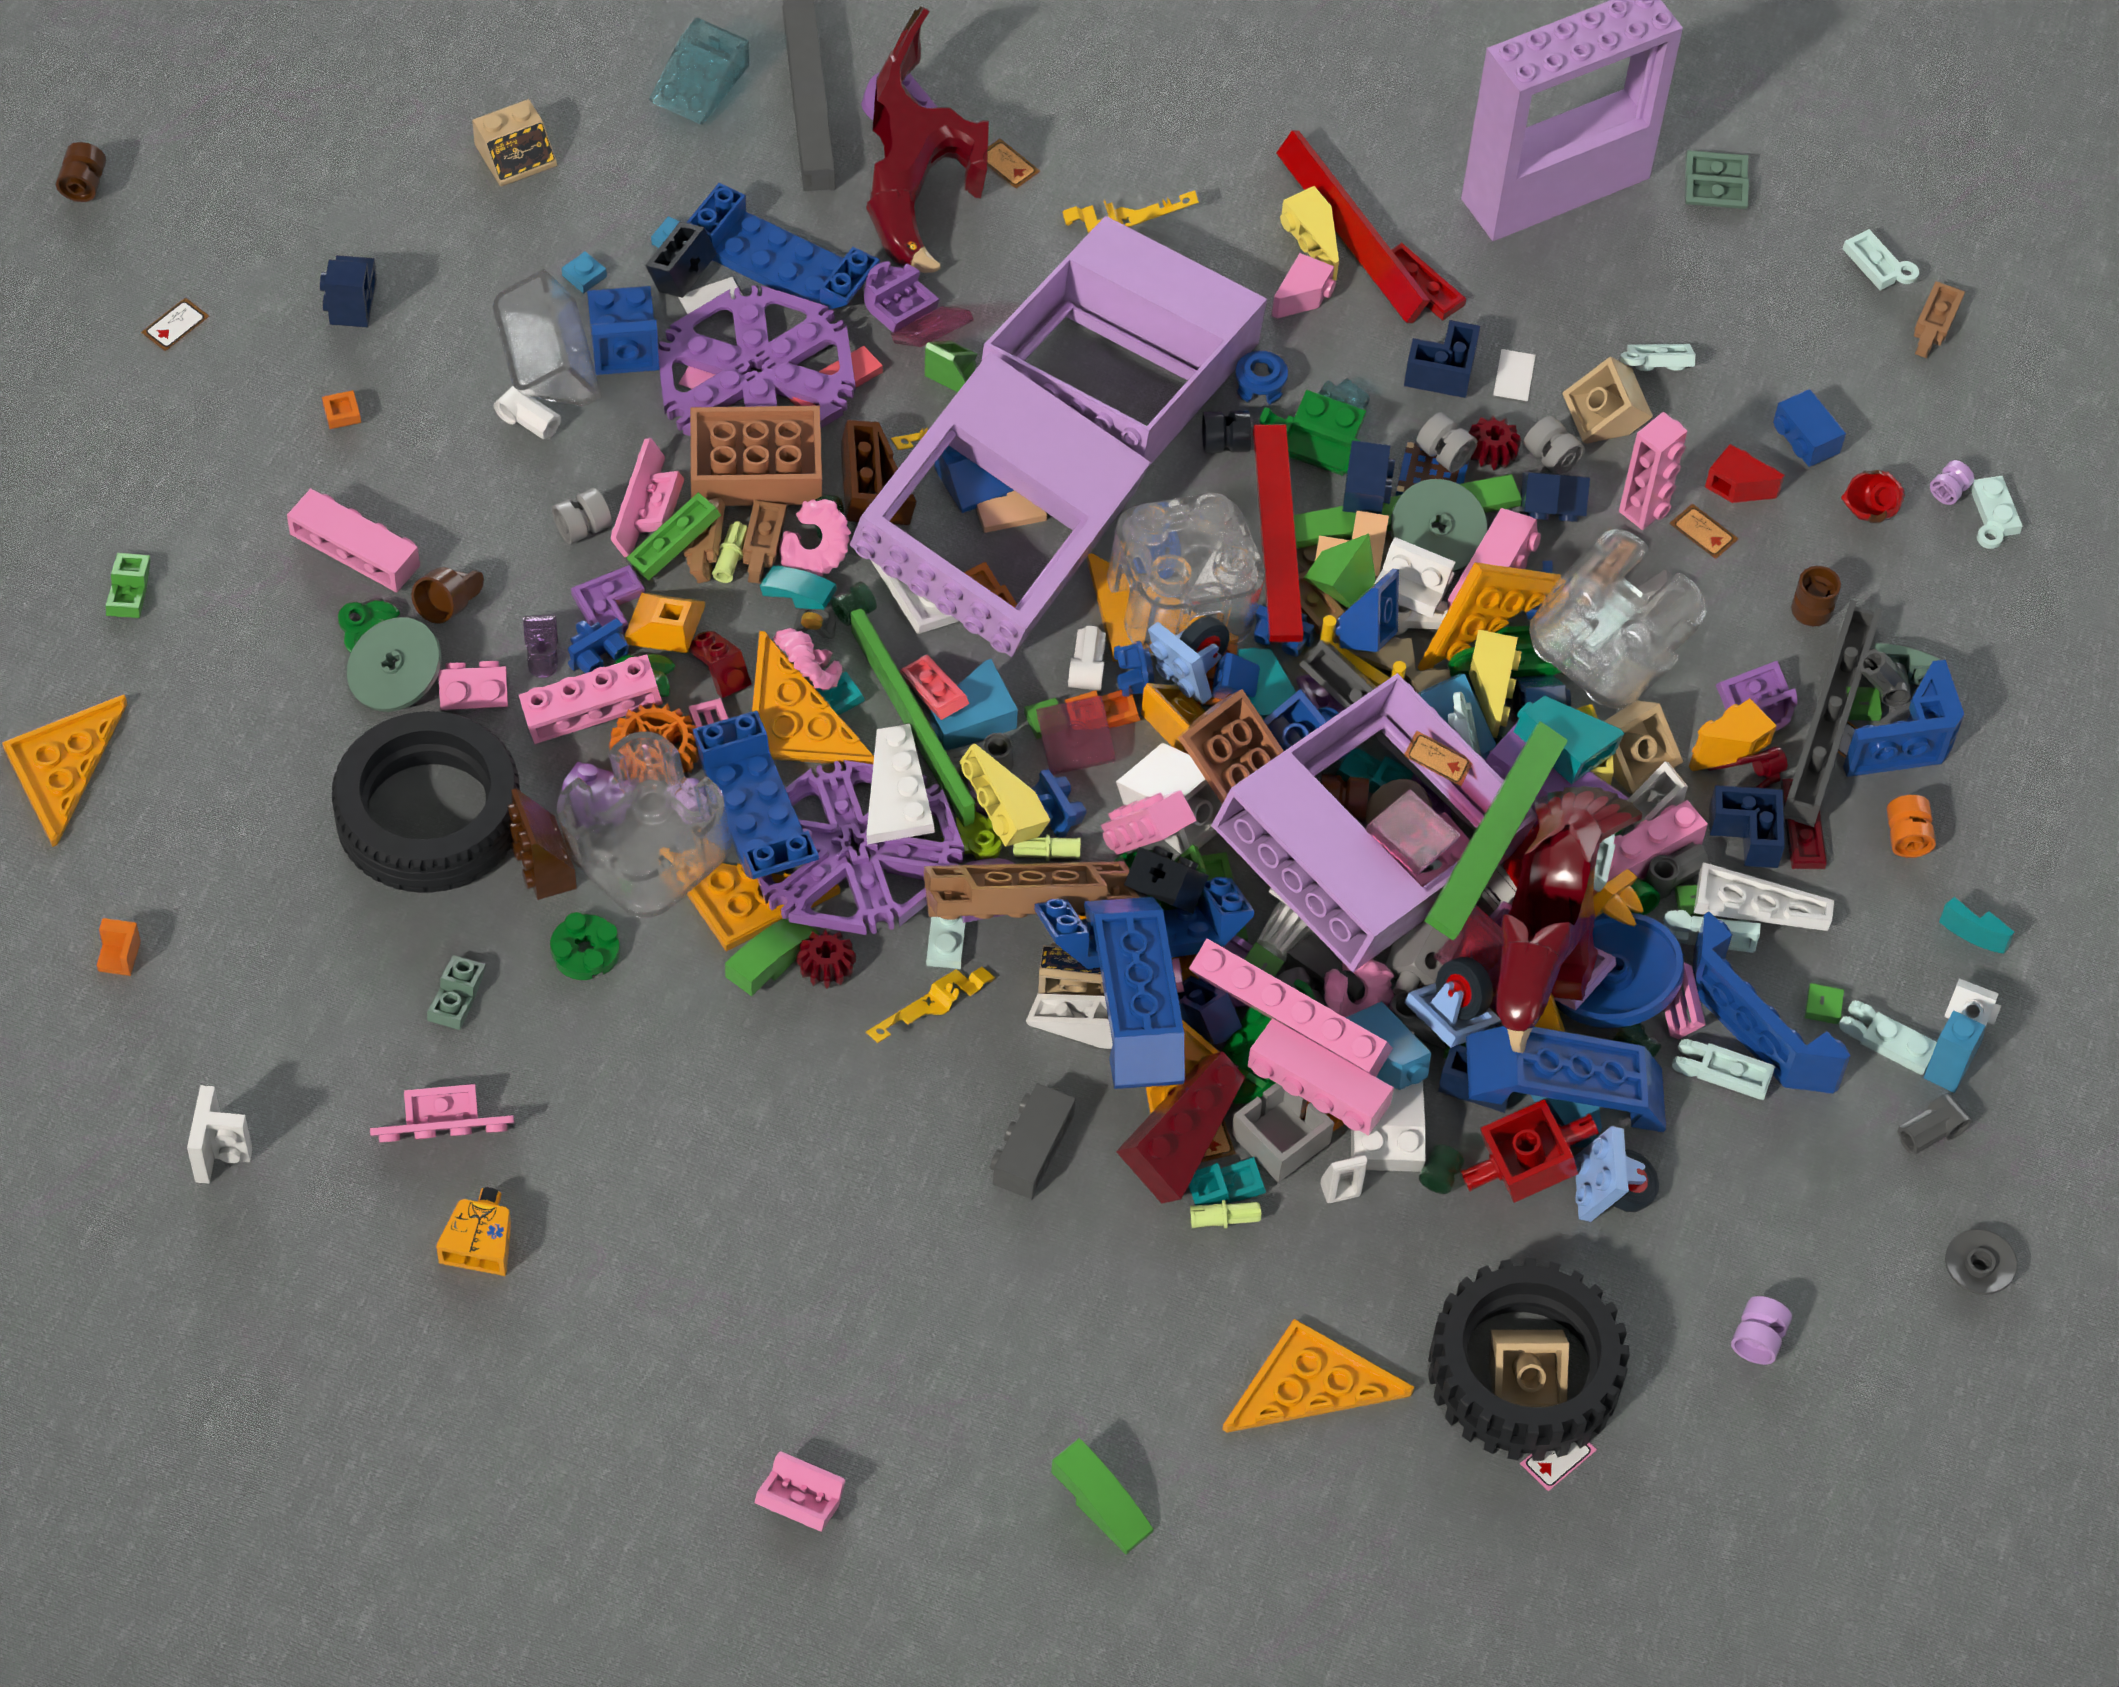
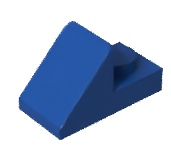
[1211,652,1260,699]

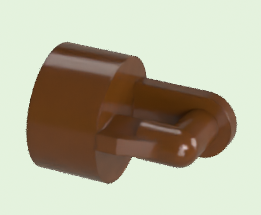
[411,567,484,624]

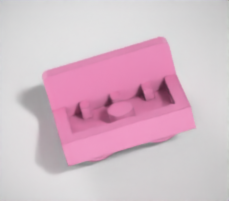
[438,661,508,711]
[754,1451,845,1532]

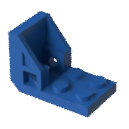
[587,286,659,375]
[1843,660,1964,777]

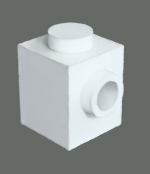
[1944,978,2001,1027]

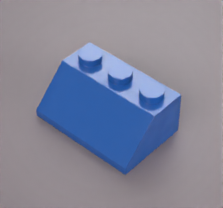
[934,445,1014,513]

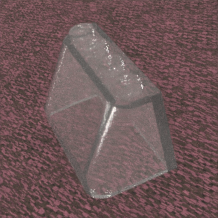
[493,269,602,406]

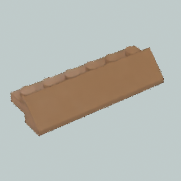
[923,861,1140,920]

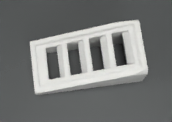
[1320,1155,1368,1203]

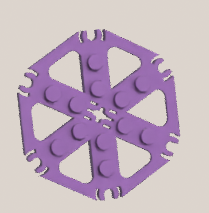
[658,286,856,436]
[757,760,965,935]

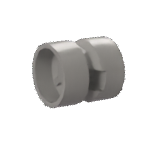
[1416,413,1477,472]
[1524,416,1585,475]
[552,488,612,545]

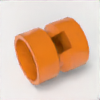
[1886,795,1936,858]

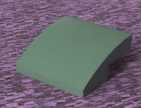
[1685,150,1749,209]

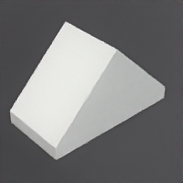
[1627,761,1688,827]

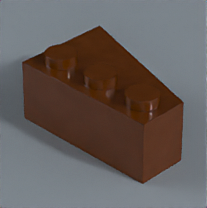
[841,420,917,525]

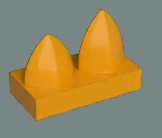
[1593,868,1643,926]

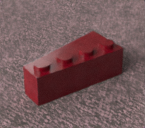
[1116,1051,1245,1204]

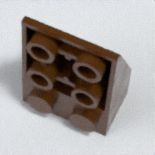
[507,788,577,900]

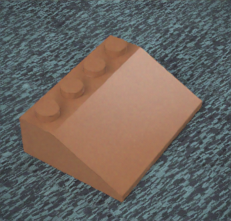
[690,406,822,506]
[1178,689,1284,804]

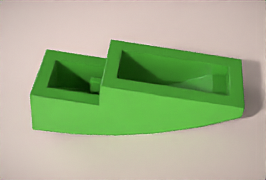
[725,918,820,997]
[1051,1438,1153,1555]

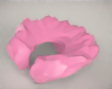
[779,499,851,577]
[773,628,842,691]
[1324,958,1394,1017]

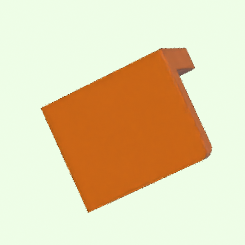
[96,918,141,976]

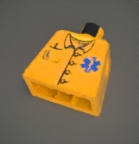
[436,1187,511,1276]

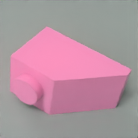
[1272,253,1336,319]

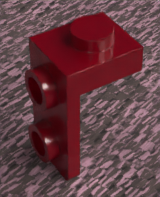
[688,631,752,698]

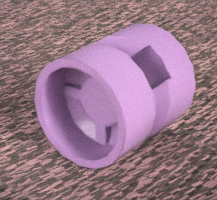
[1731,1296,1792,1365]

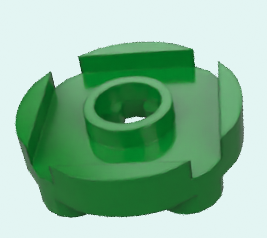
[550,912,620,980]

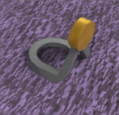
[793,605,836,639]

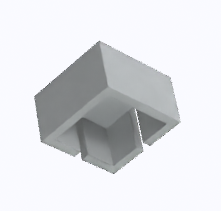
[1231,1083,1334,1183]

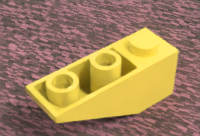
[1280,186,1339,281]
[1469,629,1522,738]
[960,744,1050,847]

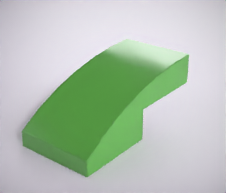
[105,553,151,618]

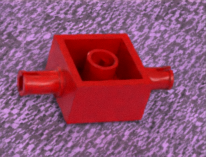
[1460,1099,1599,1203]

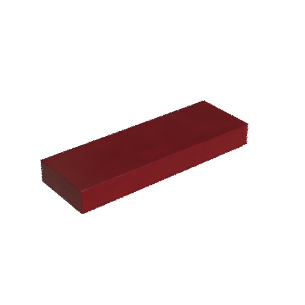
[1781,779,1827,869]

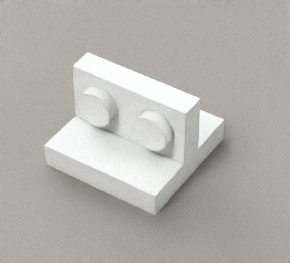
[1374,537,1455,618]
[187,1085,253,1184]

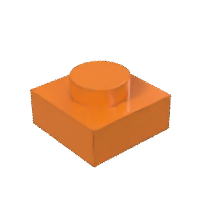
[322,390,361,429]

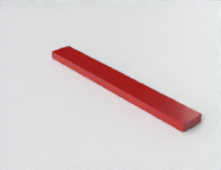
[1276,130,1430,323]
[1253,425,1303,642]

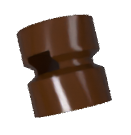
[56,142,107,202]
[1791,566,1841,627]
[1321,773,1369,822]

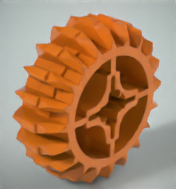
[609,702,699,789]

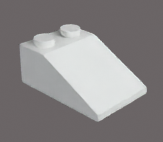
[1351,1081,1425,1172]

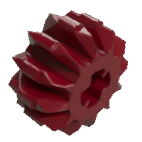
[1468,415,1521,471]
[797,928,856,989]

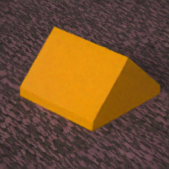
[1141,683,1206,754]

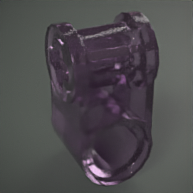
[523,614,558,678]

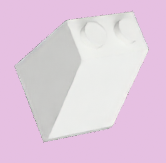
[1116,743,1222,854]

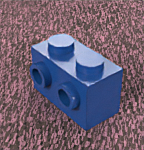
[1773,389,1846,467]

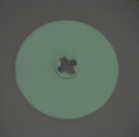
[1391,479,1487,572]
[347,617,442,712]

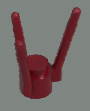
[1707,746,1788,789]

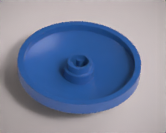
[1554,912,1685,1028]

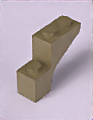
[1345,637,1450,693]

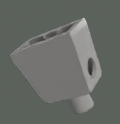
[1386,921,1463,994]

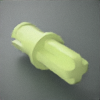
[712,521,748,583]
[1013,834,1081,861]
[1190,1200,1261,1229]

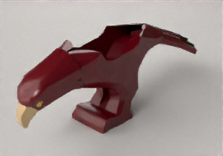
[866,6,989,273]
[1496,786,1643,1053]

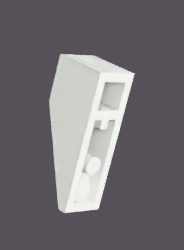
[1026,993,1113,1049]

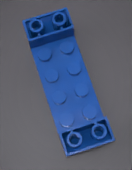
[686,183,880,310]
[693,710,819,879]
[1034,877,1254,969]
[1084,897,1185,1089]
[1693,911,1851,1094]
[1466,1026,1666,1132]

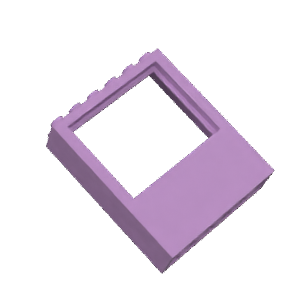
[1461,0,1683,241]
[982,216,1267,466]
[850,352,1151,657]
[1211,673,1537,972]

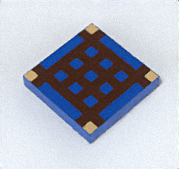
[1395,441,1469,496]

